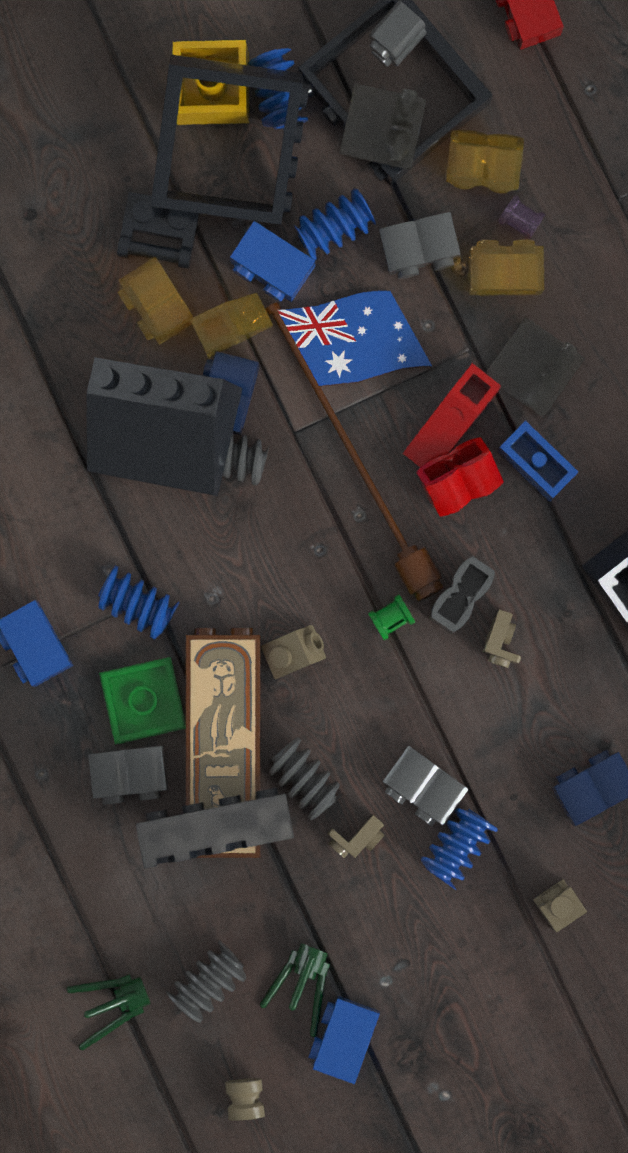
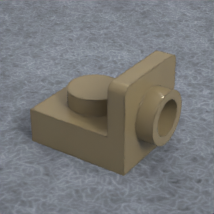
[482,609,521,668]

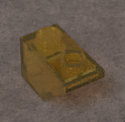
[190,293,273,358]

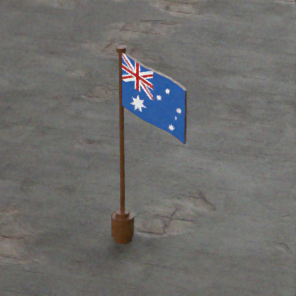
[265,291,444,602]

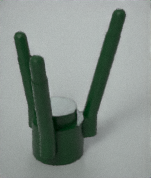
[260,943,330,1038]
[66,974,151,1051]

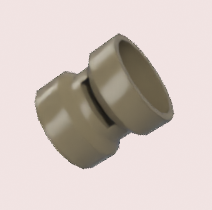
[225,1078,265,1121]

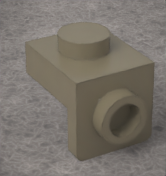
[261,625,326,680]
[327,814,384,858]

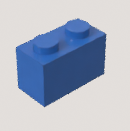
[230,221,315,303]
[497,420,578,502]
[0,600,74,687]
[308,996,380,1084]

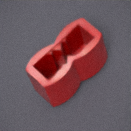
[416,437,504,517]

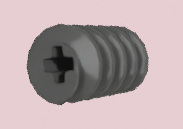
[223,432,270,486]
[268,737,343,820]
[166,940,247,1023]

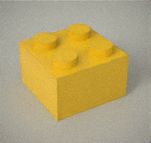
[173,40,249,125]

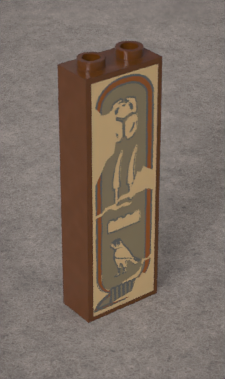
[186,628,261,858]

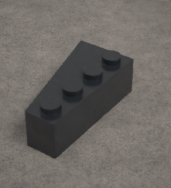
[135,788,295,869]

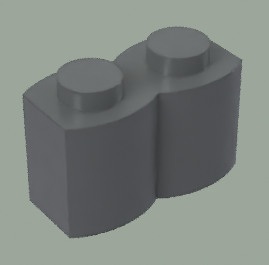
[369,1,427,67]
[379,212,461,279]
[430,556,495,634]
[88,745,169,805]
[383,746,468,826]

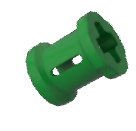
[368,594,416,640]

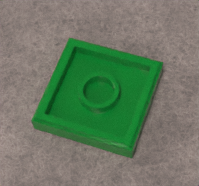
[99,657,186,745]

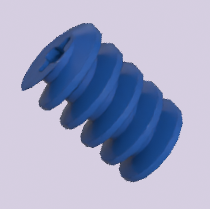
[248,48,308,129]
[294,188,376,260]
[98,565,180,639]
[420,808,498,890]

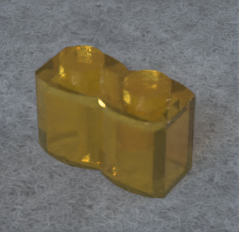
[446,130,524,193]
[469,240,544,296]
[117,257,196,345]

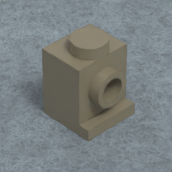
[533,879,587,933]

